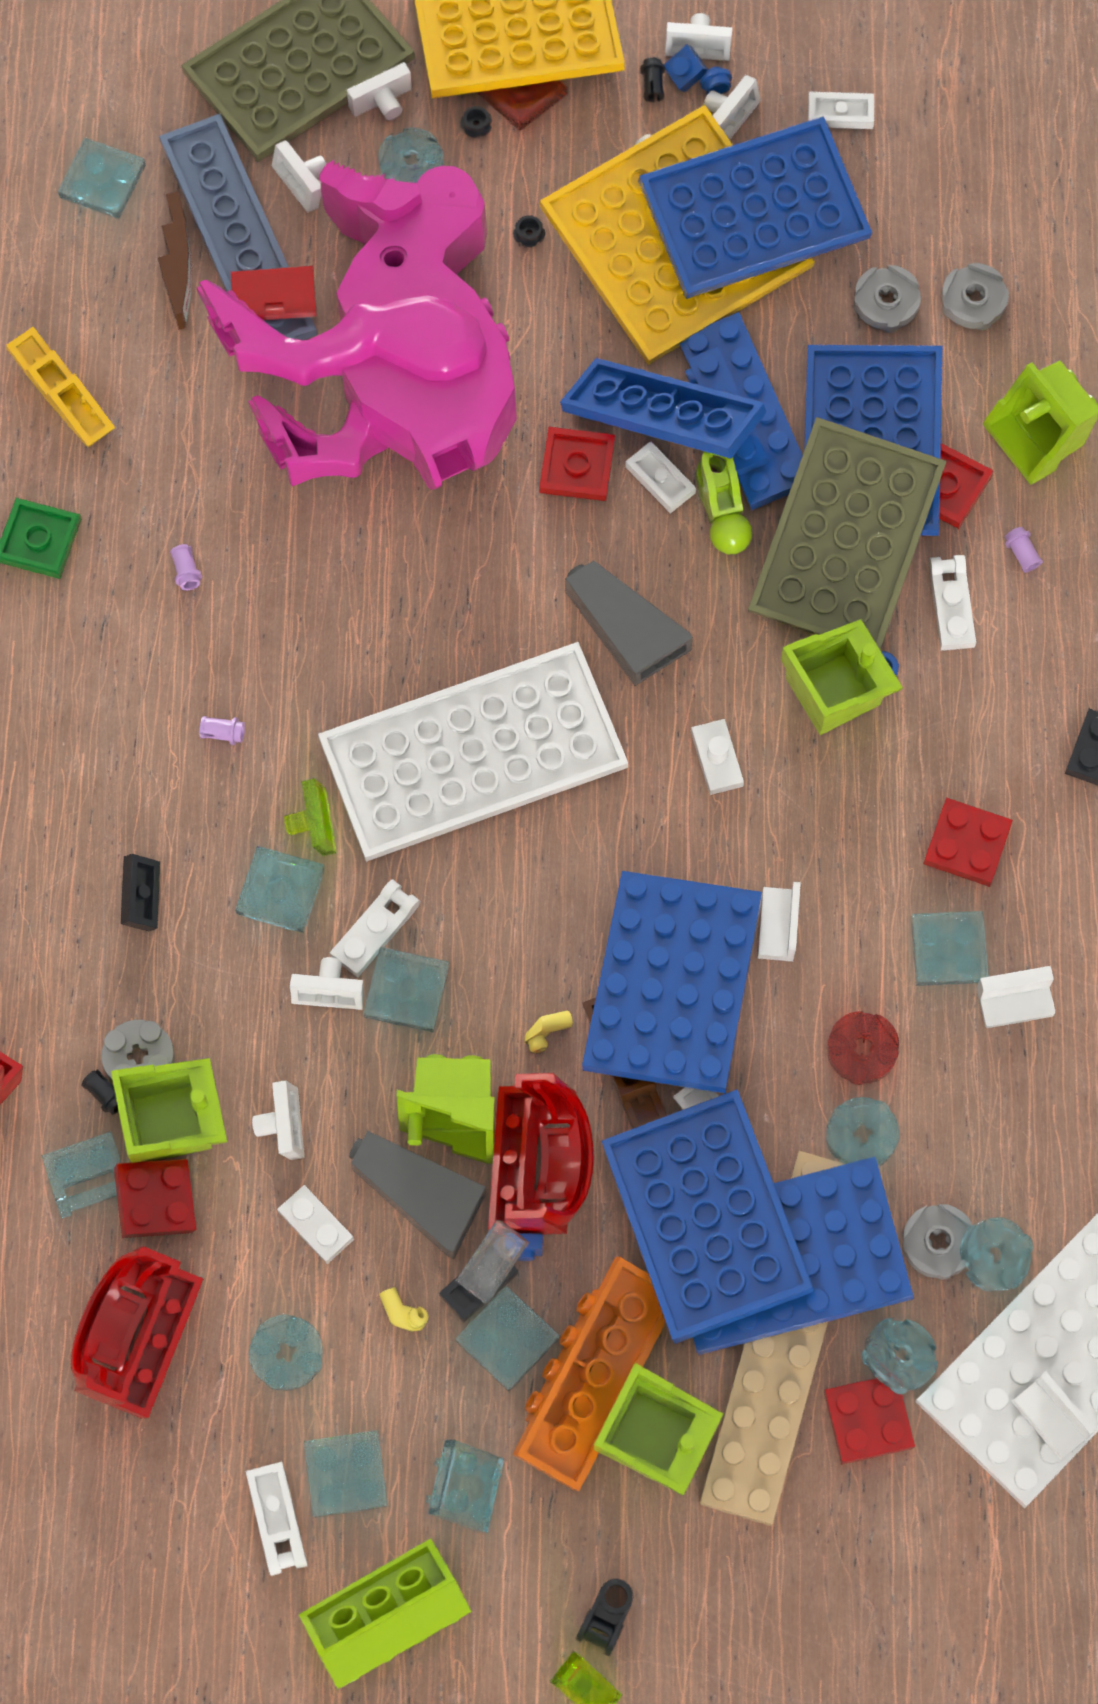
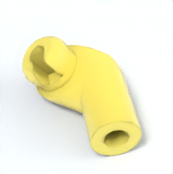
[525,1010,573,1054]
[379,1287,429,1332]

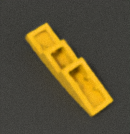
[6,327,115,447]

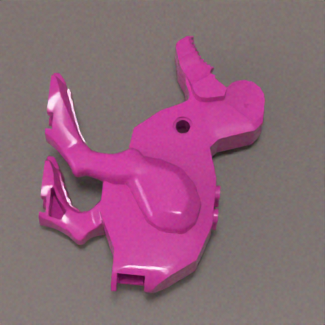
[196,160,517,490]

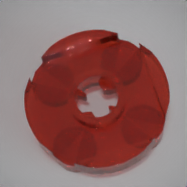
[827,1011,899,1085]

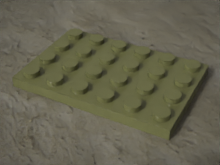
[181,0,415,162]
[748,417,947,649]

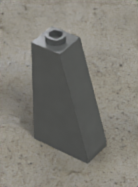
[565,560,693,686]
[349,1131,486,1259]

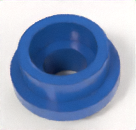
[700,67,732,95]

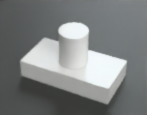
[665,13,732,61]
[347,62,412,120]
[704,75,761,140]
[271,140,326,213]
[691,719,744,795]
[290,957,364,1010]
[252,1080,305,1160]

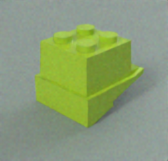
[982,360,1098,485]
[781,619,903,736]
[397,1054,495,1164]
[111,1058,228,1163]
[594,1363,723,1496]

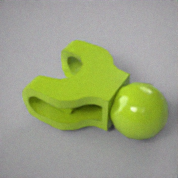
[695,451,752,554]

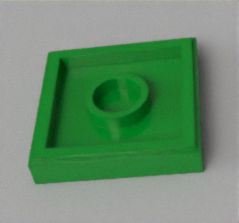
[0,497,82,579]

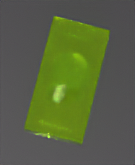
[284,778,337,856]
[550,1651,623,1704]

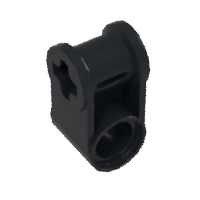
[575,1579,633,1657]

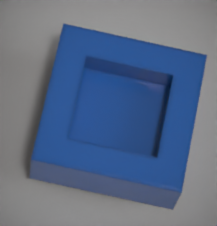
[664,44,708,93]
[505,1233,543,1261]

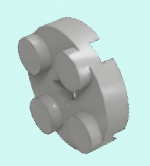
[941,263,1009,331]
[854,265,921,333]
[101,1020,175,1081]
[902,1204,976,1280]

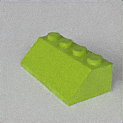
[298,1538,472,1689]

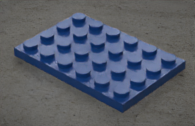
[638,116,872,299]
[804,345,943,536]
[582,871,762,1094]
[602,1089,814,1344]
[693,1157,914,1355]

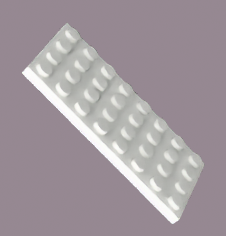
[318,642,628,862]
[916,1213,1098,1508]

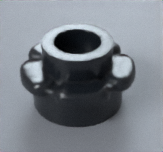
[460,106,492,138]
[513,215,546,247]

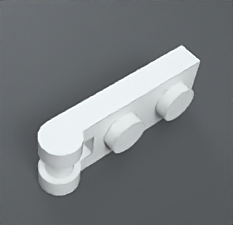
[929,555,976,651]
[330,879,421,978]
[246,1462,308,1576]

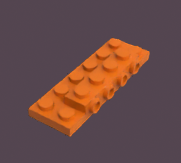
[512,1257,666,1492]

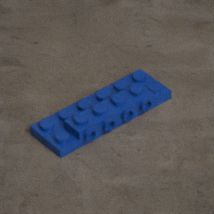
[680,312,803,510]
[560,358,767,459]

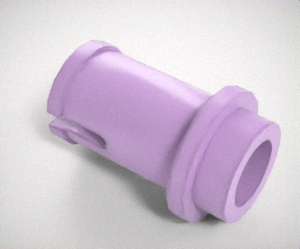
[1005,527,1043,573]
[170,544,202,590]
[199,716,245,745]

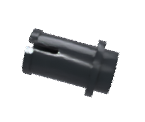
[640,57,665,102]
[81,1069,119,1115]

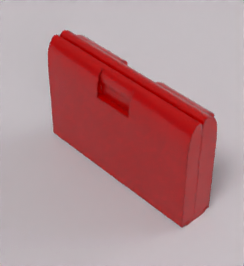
[231,266,317,321]

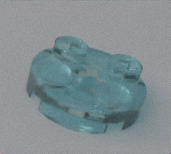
[378,127,444,183]
[826,1097,900,1167]
[960,1217,1033,1292]
[249,1314,324,1391]
[861,1318,938,1394]

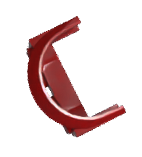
[488,1072,594,1235]
[71,1246,204,1419]

